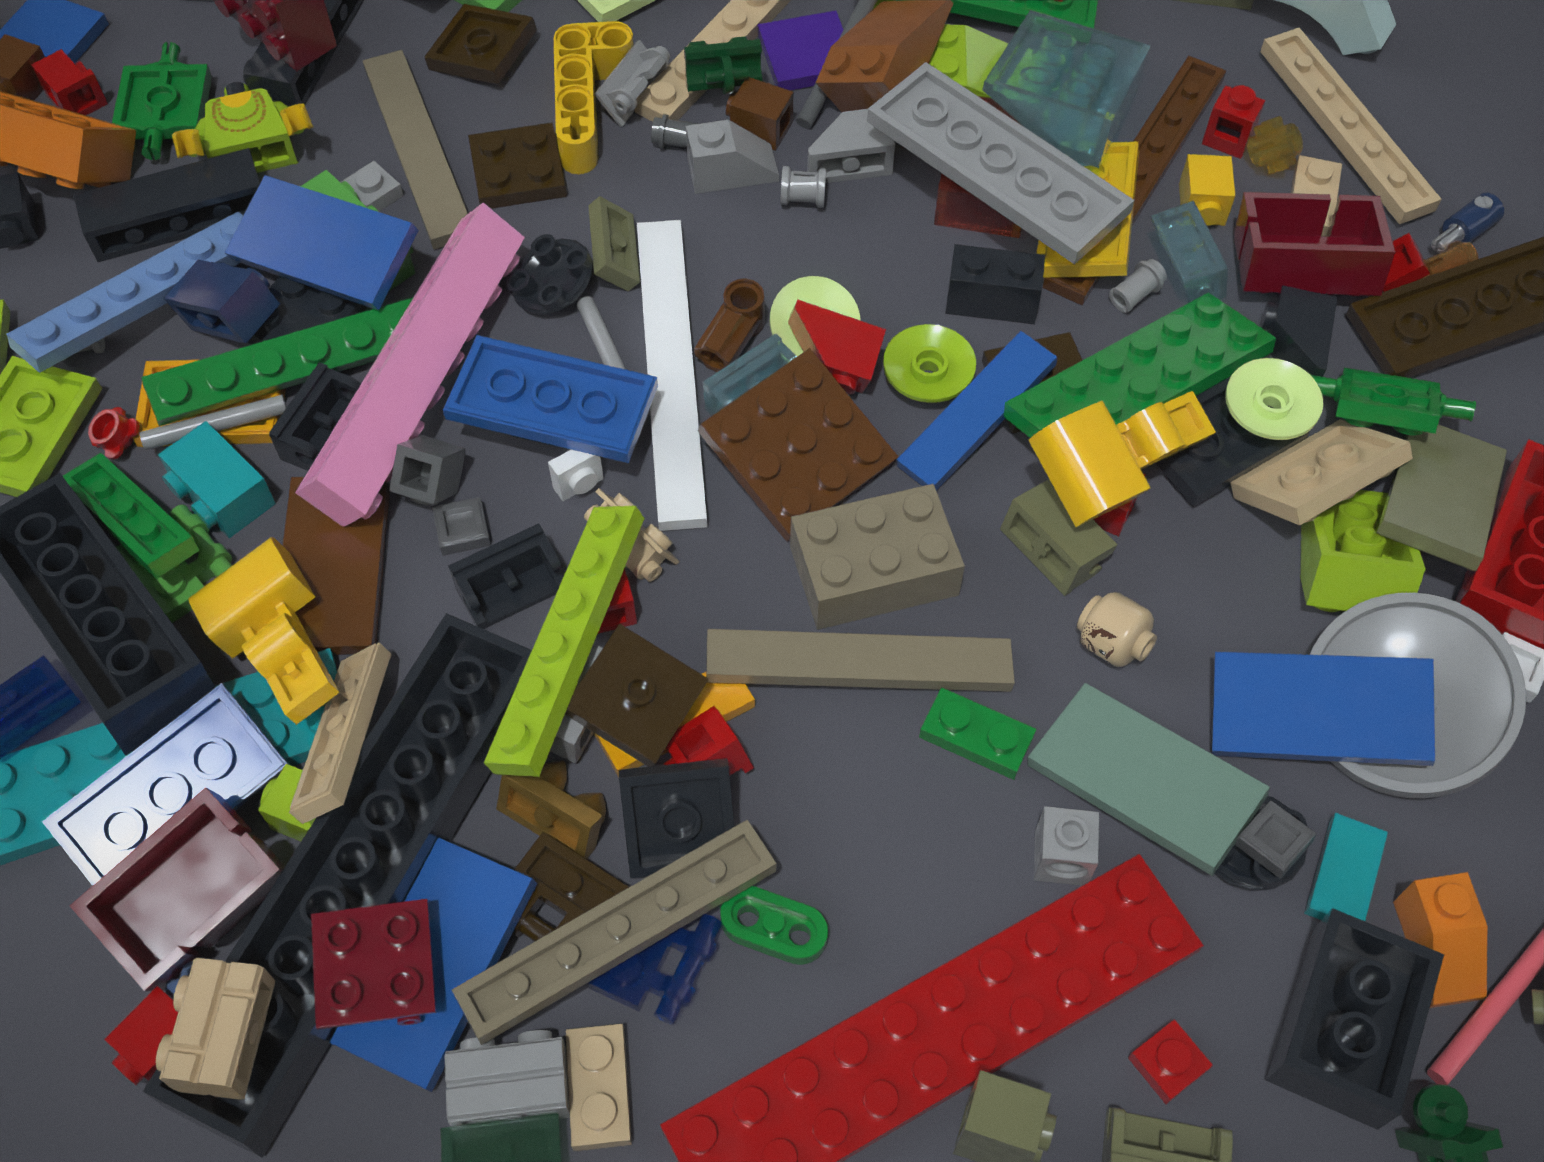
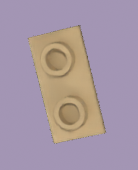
[584,488,680,582]

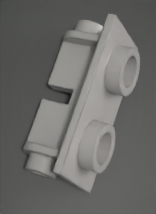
[594,40,670,127]

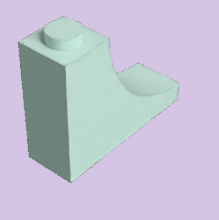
[1274,0,1396,55]

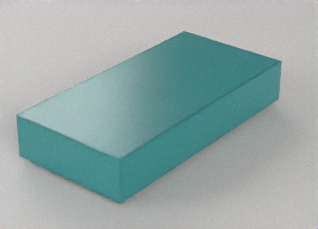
[1304,813,1388,921]

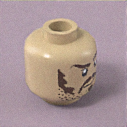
[1077,592,1157,667]

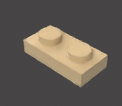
[1290,155,1342,236]
[566,1024,632,1151]

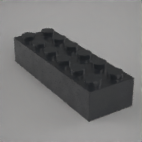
[0,473,215,756]

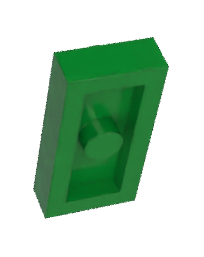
[919,687,1036,780]

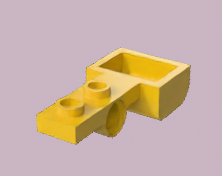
[1028,391,1216,527]
[188,537,340,725]

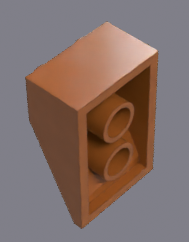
[816,0,953,112]

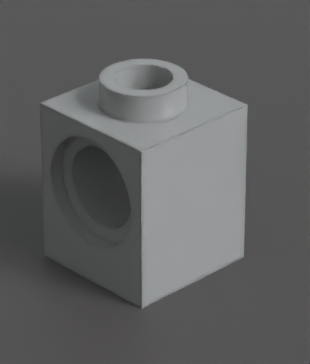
[1033,806,1099,886]

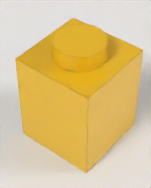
[1179,154,1235,226]

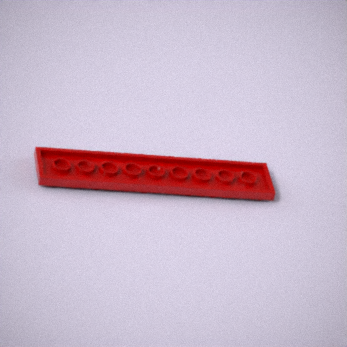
[660,854,1204,1162]

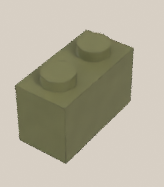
[953,1070,1057,1162]

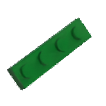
[63,453,200,579]

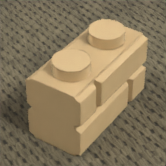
[156,958,275,1100]

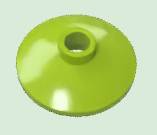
[883,324,976,403]

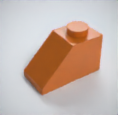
[1393,872,1488,1008]

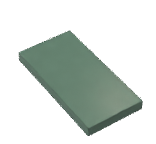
[1028,683,1270,876]

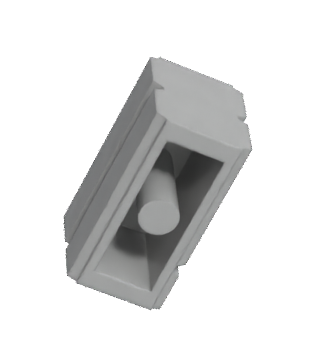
[445,1030,570,1132]

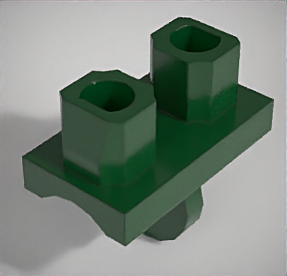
[684,36,762,95]
[1395,1084,1503,1162]

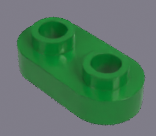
[720,886,828,965]

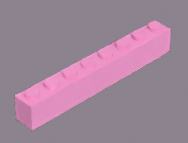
[295,203,525,527]

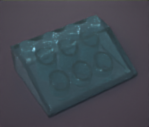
[982,10,1151,168]

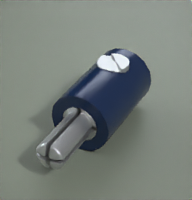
[1431,192,1504,253]

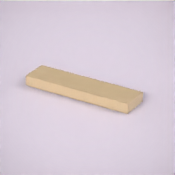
[289,642,391,824]

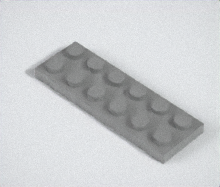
[867,62,1135,264]

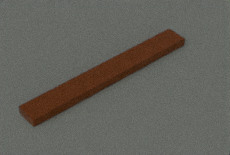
[1042,55,1227,306]

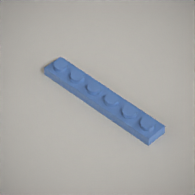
[6,212,243,373]

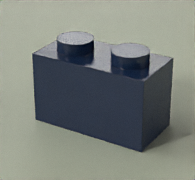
[164,259,280,343]

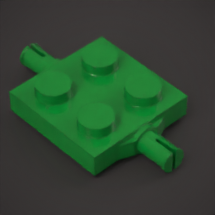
[112,42,212,160]
[1310,367,1476,435]

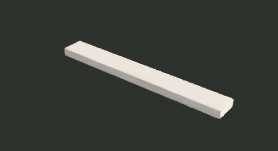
[637,220,707,531]

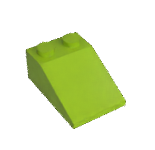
[929,24,1047,125]
[1301,489,1426,612]

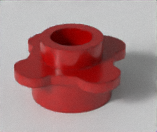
[88,407,140,460]

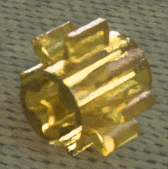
[1248,116,1303,175]

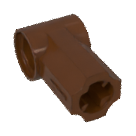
[694,278,765,373]

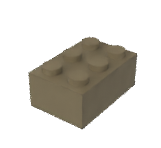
[790,484,965,630]

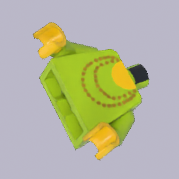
[172,82,313,173]

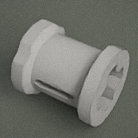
[780,166,827,208]

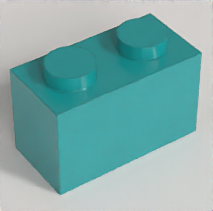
[158,421,276,539]

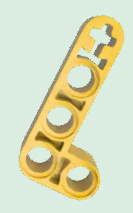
[553,21,634,175]

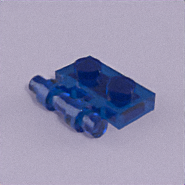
[588,914,722,1025]

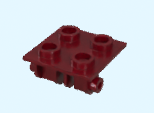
[311,899,436,1030]

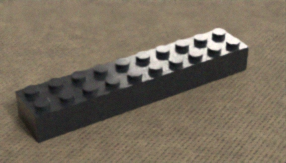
[142,613,532,1158]

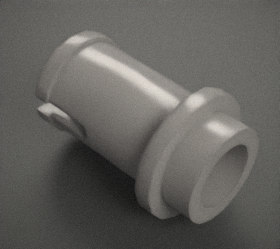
[1109,259,1167,313]

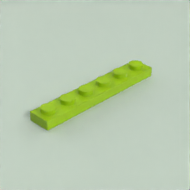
[484,506,645,777]

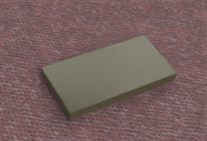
[1377,424,1507,571]

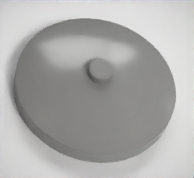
[1310,593,1526,798]

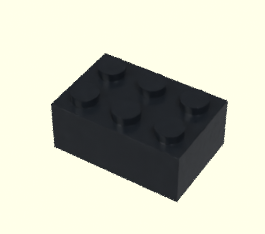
[1266,908,1444,1130]

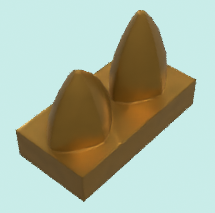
[496,761,606,859]

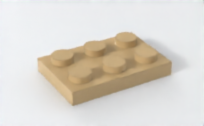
[1230,419,1413,525]

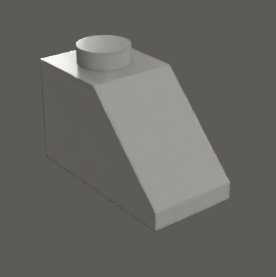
[807,109,895,183]
[686,120,779,194]

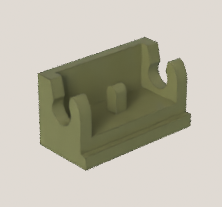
[1000,479,1118,596]
[1101,1107,1233,1162]

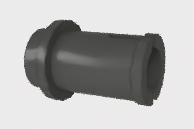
[651,114,699,149]

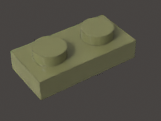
[588,196,640,291]

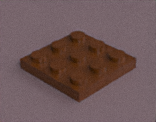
[698,348,899,542]

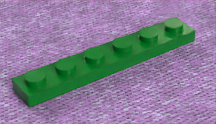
[141,297,414,427]

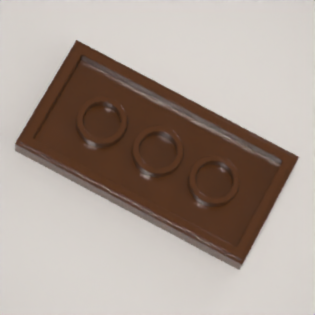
[282,477,390,655]

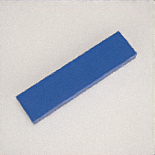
[897,331,1057,491]

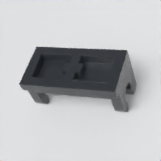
[269,362,361,471]
[448,523,564,629]

